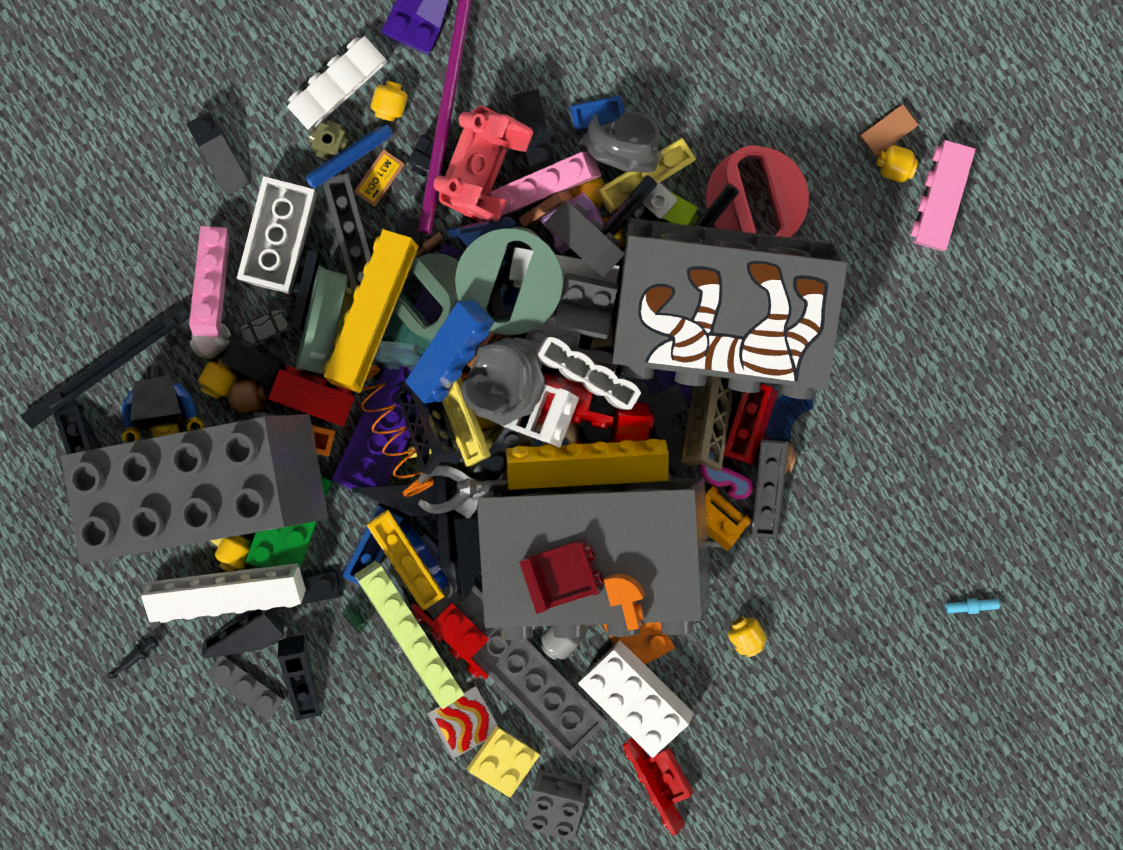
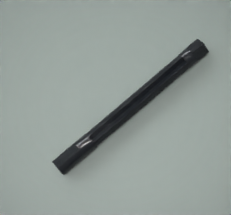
[21,302,190,429]

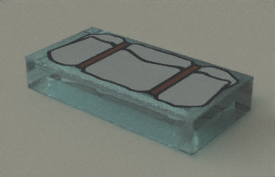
[234,305,293,346]

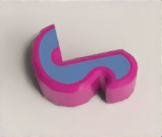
[699,440,753,499]

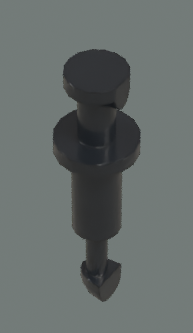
[107,636,159,679]

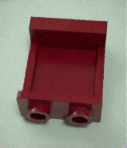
[519,539,604,614]

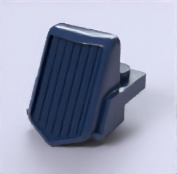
[447,216,517,273]

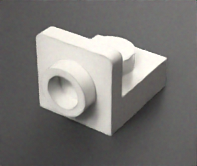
[642,182,677,218]

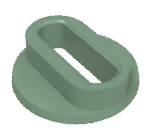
[455,227,563,335]
[387,253,459,354]
[296,266,348,374]

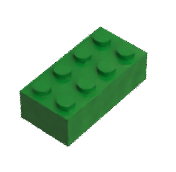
[245,476,333,570]

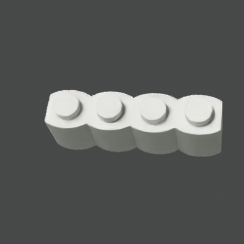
[287,36,387,132]
[536,337,641,409]

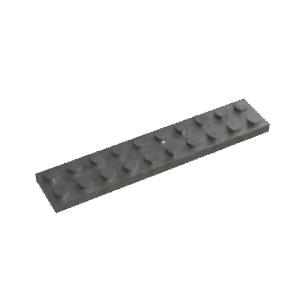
[387,533,607,758]

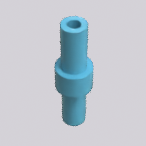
[946,598,1000,614]

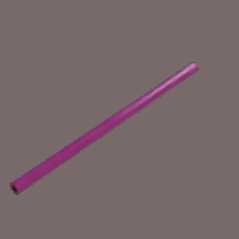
[418,0,472,234]

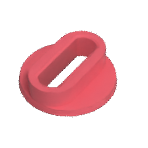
[706,145,809,237]

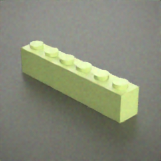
[354,560,464,709]

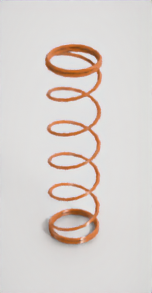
[361,365,435,497]

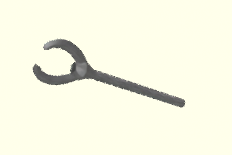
[418,466,509,514]

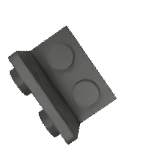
[555,273,618,339]
[524,770,588,841]

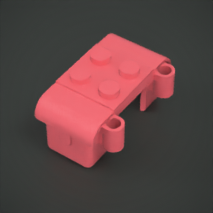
[434,105,533,222]

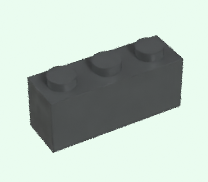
[545,200,625,277]

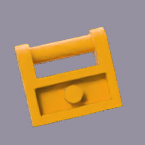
[705,485,752,551]

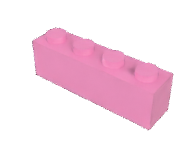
[910,140,976,252]
[490,152,602,216]
[189,226,230,338]

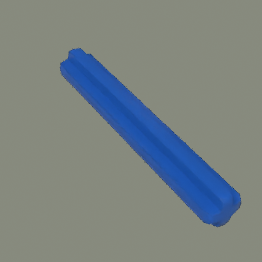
[306,124,393,188]

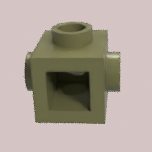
[309,121,349,160]

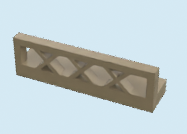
[681,376,733,471]

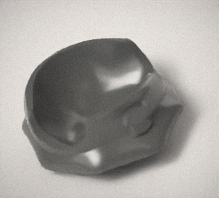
[579,112,662,173]
[462,337,545,426]

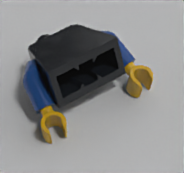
[121,366,203,443]

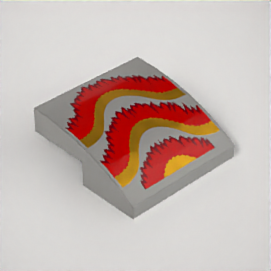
[427,686,498,759]

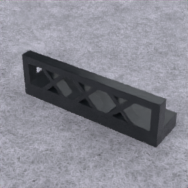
[396,382,462,475]

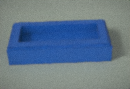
[570,95,625,132]

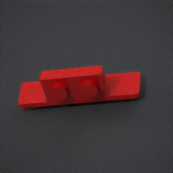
[540,373,615,430]
[410,601,489,680]
[623,737,694,836]

